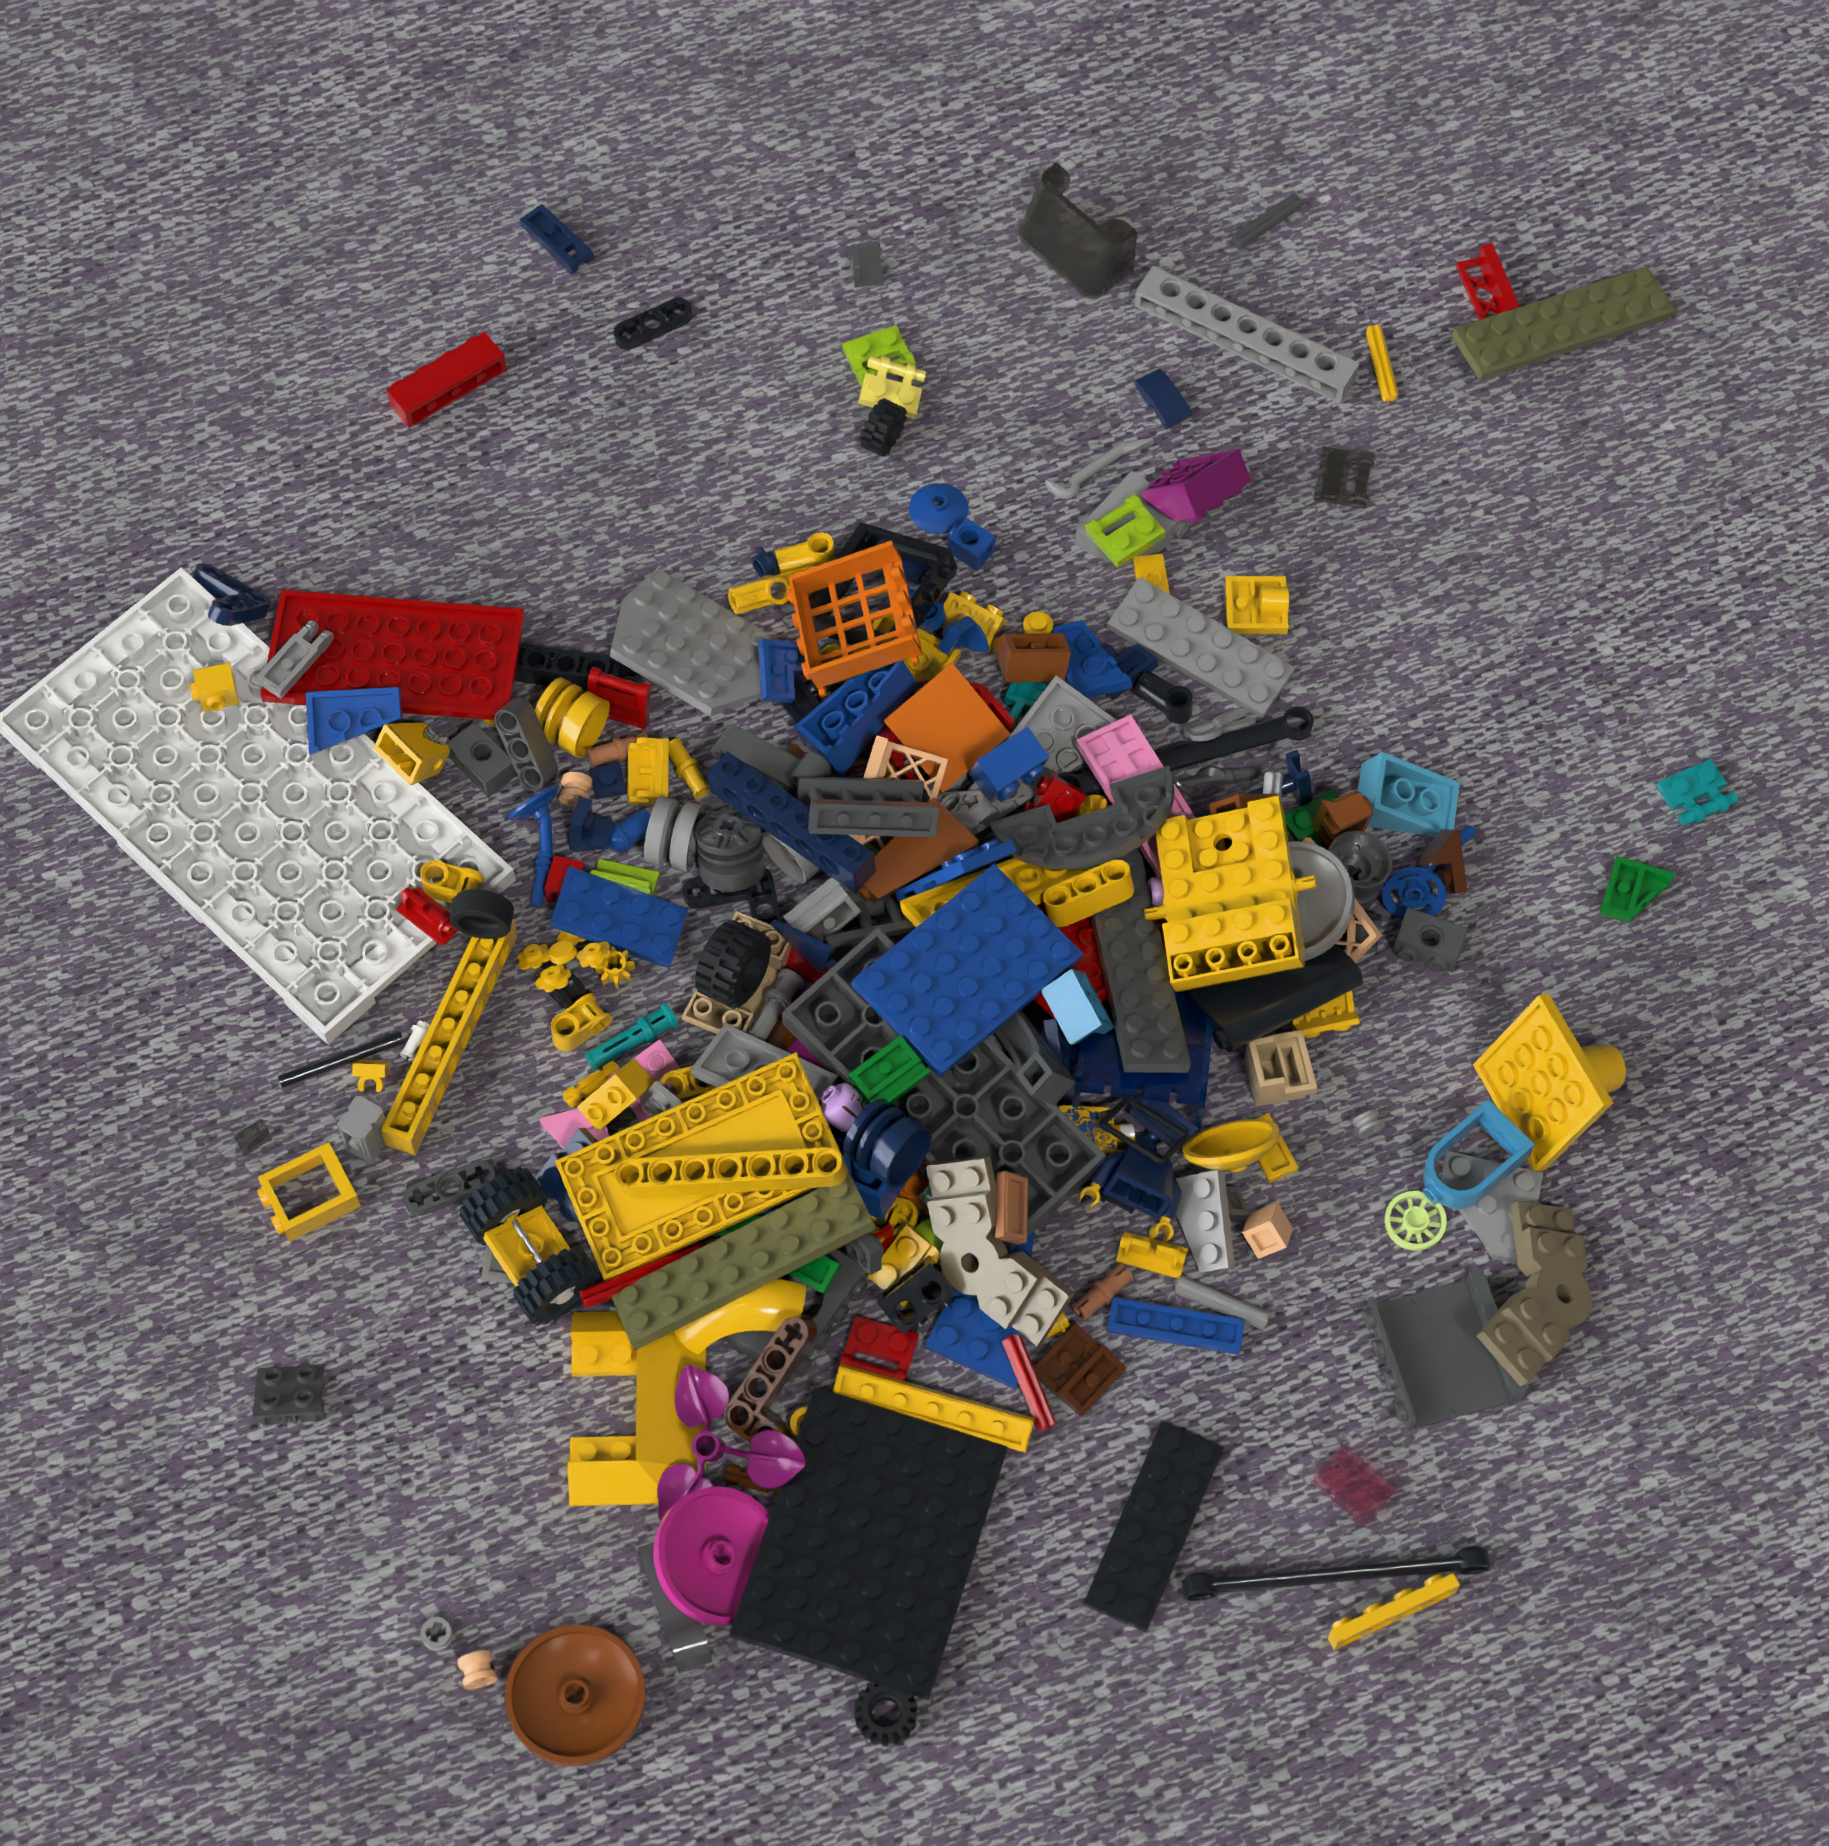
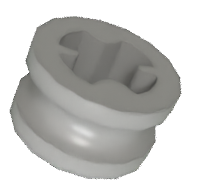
[1352,1109,1385,1138]
[420,1617,453,1651]

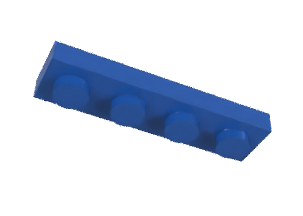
[1107,1297,1245,1355]

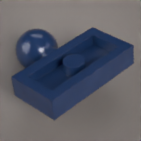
[1101,643,1159,700]
[1041,1019,1080,1077]
[1129,1088,1200,1155]

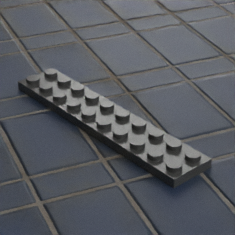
[1090,847,1191,1073]

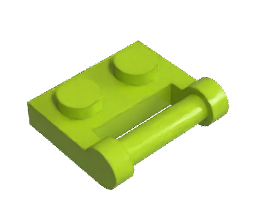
[842,325,916,387]
[1085,494,1166,568]

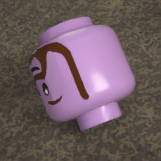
[821,1083,869,1132]

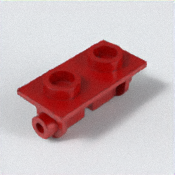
[396,887,458,947]

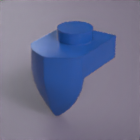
[938,616,989,655]

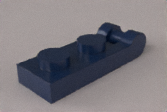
[520,204,595,275]

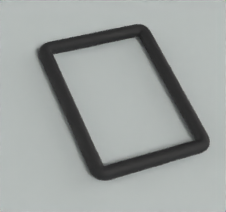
[1099,1097,1189,1164]

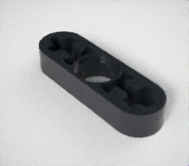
[614,298,692,350]

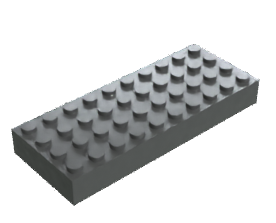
[782,927,1106,1254]

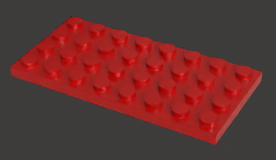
[261,590,525,720]

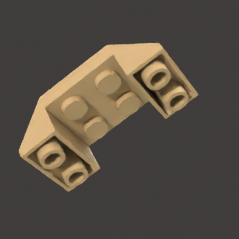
[682,911,792,1034]

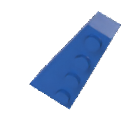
[794,660,918,777]

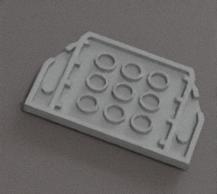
[610,568,779,717]

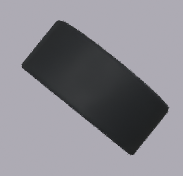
[450,889,514,939]

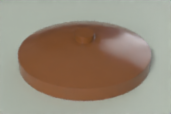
[505,1625,646,1767]

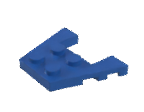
[894,839,1017,904]

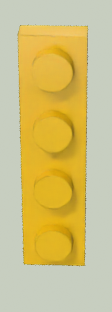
[1328,1573,1460,1651]

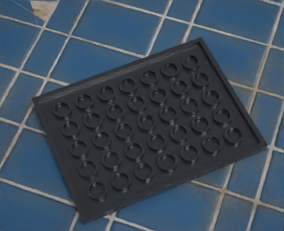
[729,1387,1008,1701]

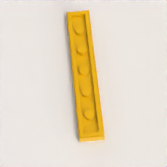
[833,1363,1035,1453]

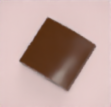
[1034,1323,1126,1416]

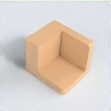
[1242,1202,1293,1259]

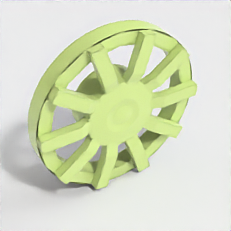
[1384,1191,1447,1251]

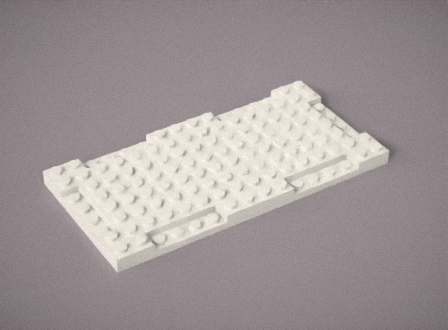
[0,568,516,1045]

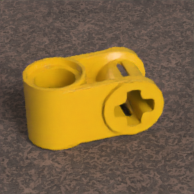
[420,860,485,904]
[551,993,613,1051]

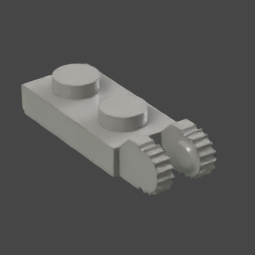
[256,620,334,699]

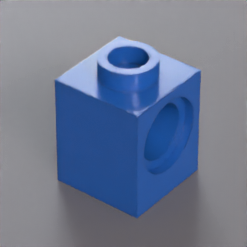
[947,518,996,571]

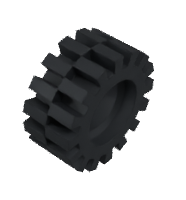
[860,398,907,457]
[854,1682,917,1747]

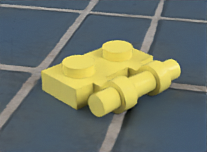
[858,356,926,418]

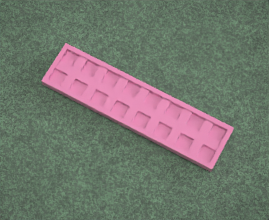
[1076,714,1196,877]

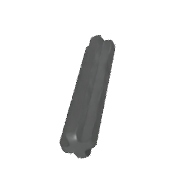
[1231,193,1302,249]

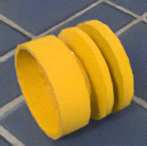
[534,677,610,758]

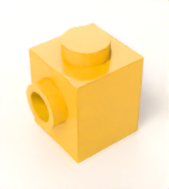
[190,662,240,712]

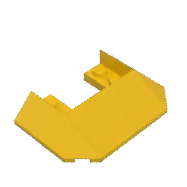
[567,1311,706,1506]

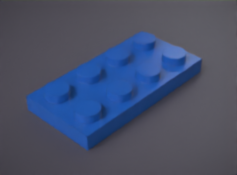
[549,866,688,968]

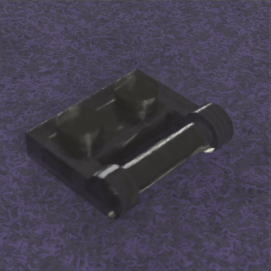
[1313,446,1376,509]

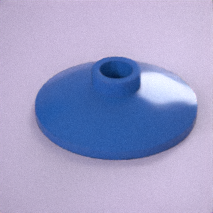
[909,483,969,534]

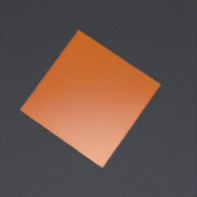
[884,662,1011,793]

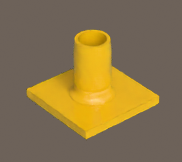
[1473,993,1626,1172]

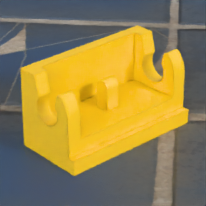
[627,737,669,807]

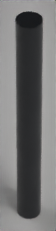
[278,1031,404,1088]

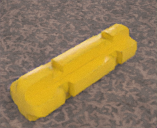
[562,1061,620,1107]

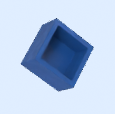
[969,727,1049,803]

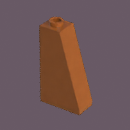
[857,797,979,904]

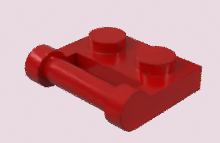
[588,666,652,730]
[838,1316,919,1381]

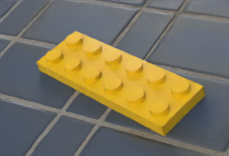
[900,858,1095,927]

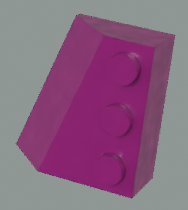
[1141,449,1252,523]

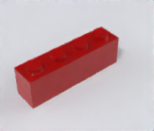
[386,331,507,428]

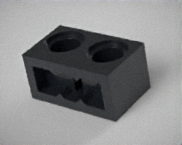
[877,1255,955,1334]

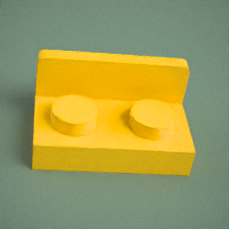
[940,590,1009,652]

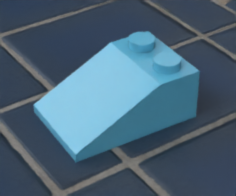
[1358,752,1460,837]

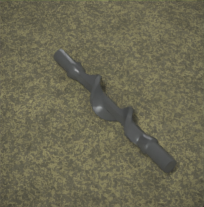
[1104,766,1256,803]

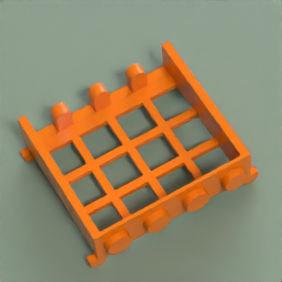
[787,540,923,697]

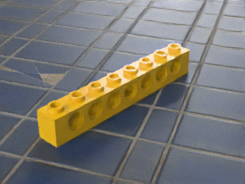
[381,919,518,1156]

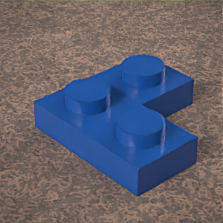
[758,639,821,703]

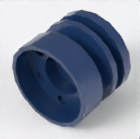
[843,1099,932,1188]

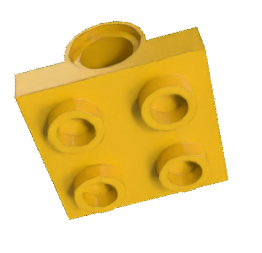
[1225,576,1289,634]

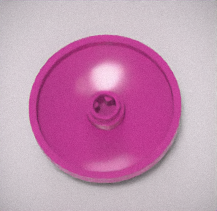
[653,1487,770,1626]

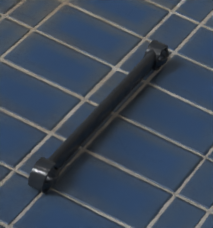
[1058,707,1314,795]
[1182,1546,1491,1601]

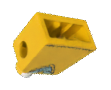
[373,723,450,785]

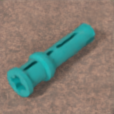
[584,1002,679,1071]

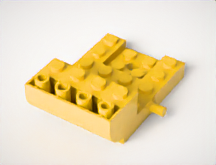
[1144,796,1317,992]

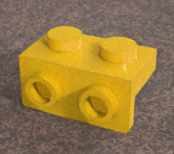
[1290,990,1360,1038]

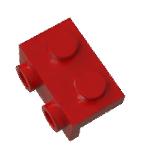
[1020,769,1087,823]

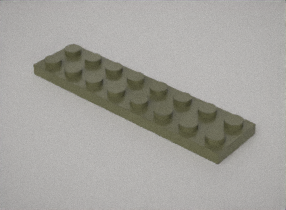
[1451,266,1676,381]
[611,1173,877,1351]

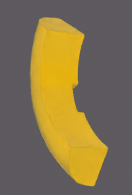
[673,1279,806,1354]

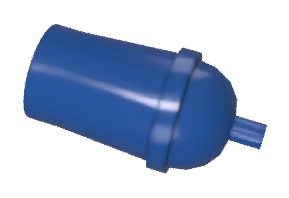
[601,808,651,852]

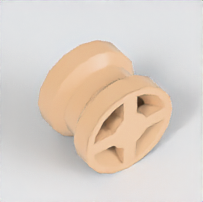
[558,772,593,807]
[457,1650,498,1690]

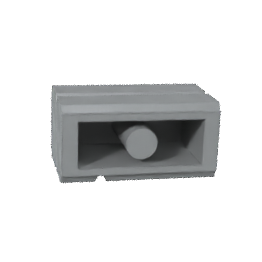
[783,877,862,942]
[337,1096,387,1163]

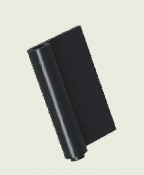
[1182,944,1363,1052]

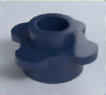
[751,546,778,578]

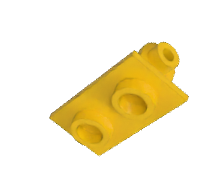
[1116,1231,1188,1279]

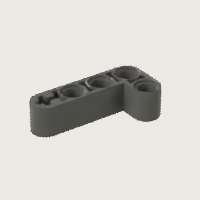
[711,724,831,799]
[638,1542,712,1673]

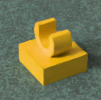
[352,1059,390,1092]

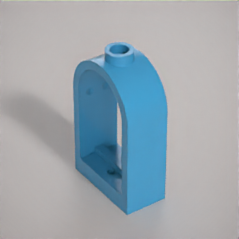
[1423,1099,1535,1209]

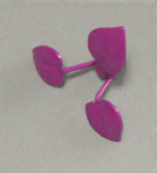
[657,1365,806,1520]

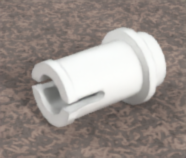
[400,1021,430,1062]

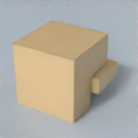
[1244,1030,1317,1107]

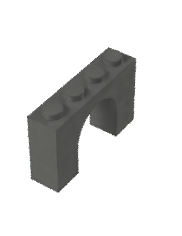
[725,1249,868,1383]

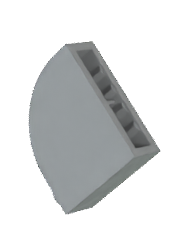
[1075,471,1189,562]

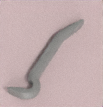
[1045,438,1154,499]

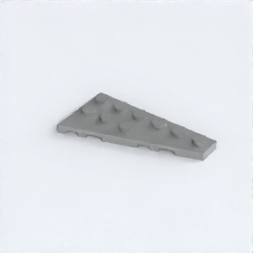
[962,675,1117,837]

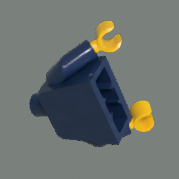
[1077,1142,1182,1242]

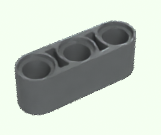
[494,697,558,791]

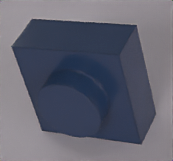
[590,762,627,800]

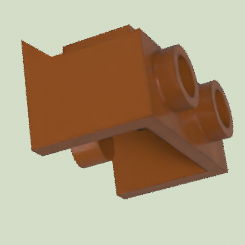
[1312,792,1373,850]

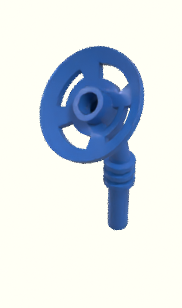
[507,783,562,908]
[1382,825,1476,920]

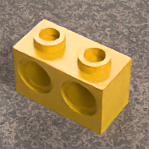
[577,1058,655,1131]

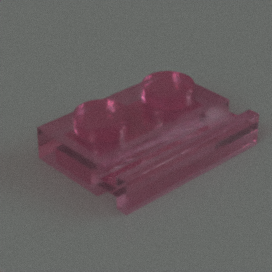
[1311,1445,1396,1527]

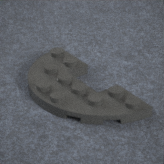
[989,766,1175,869]

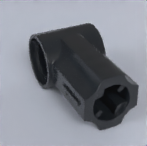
[1133,671,1193,724]

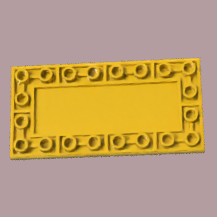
[555,1052,850,1280]

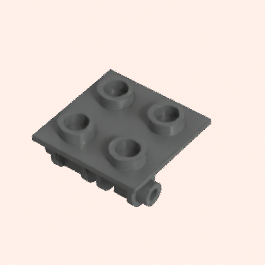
[252,1364,325,1426]

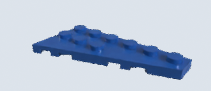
[925,1230,1035,1390]

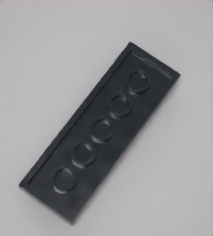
[1083,1421,1224,1633]

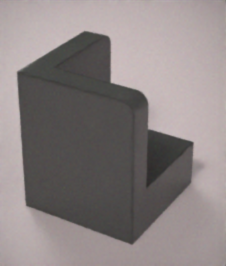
[851,242,883,287]

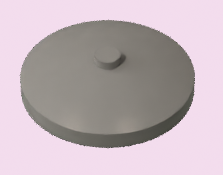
[1289,841,1355,961]

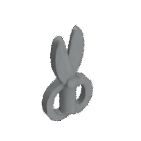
[1183,708,1256,741]

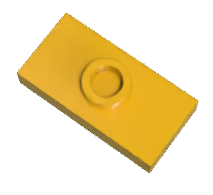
[1133,553,1170,594]

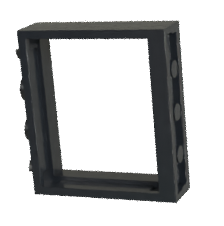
[809,522,958,649]

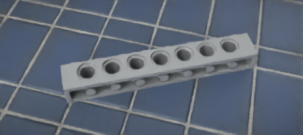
[1135,266,1360,404]

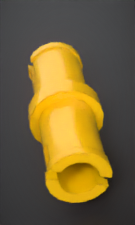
[669,738,710,799]

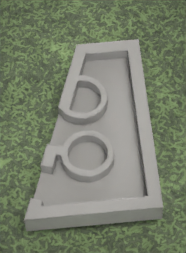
[1176,1170,1235,1274]

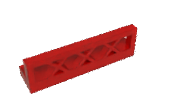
[1456,243,1520,320]

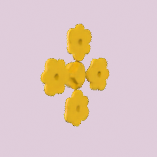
[517,930,612,992]

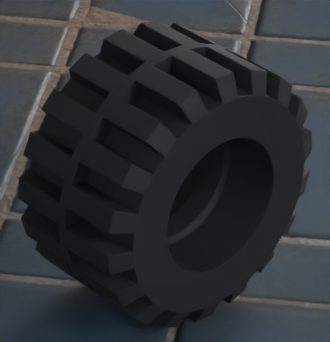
[695,920,771,1009]

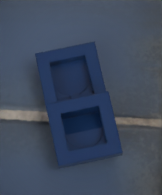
[1134,368,1193,430]

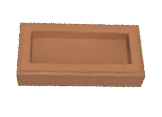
[995,1171,1028,1245]

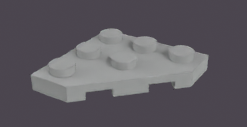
[1440,1151,1543,1264]

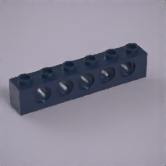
[707,751,876,894]

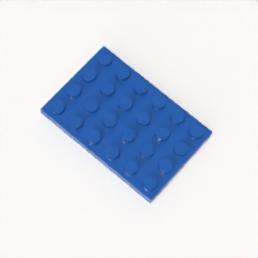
[851,864,1083,1078]

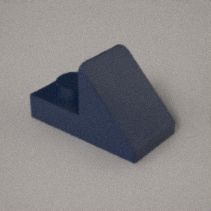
[569,796,615,852]

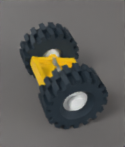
[459,1167,602,1326]

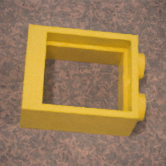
[257,1142,361,1242]

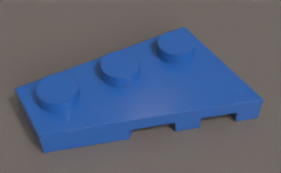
[1053,620,1133,698]
[306,687,403,755]

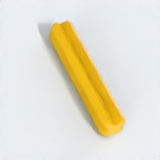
[1366,324,1398,402]

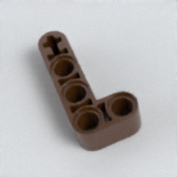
[724,1315,817,1444]

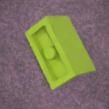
[590,859,660,897]

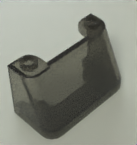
[1018,162,1137,299]

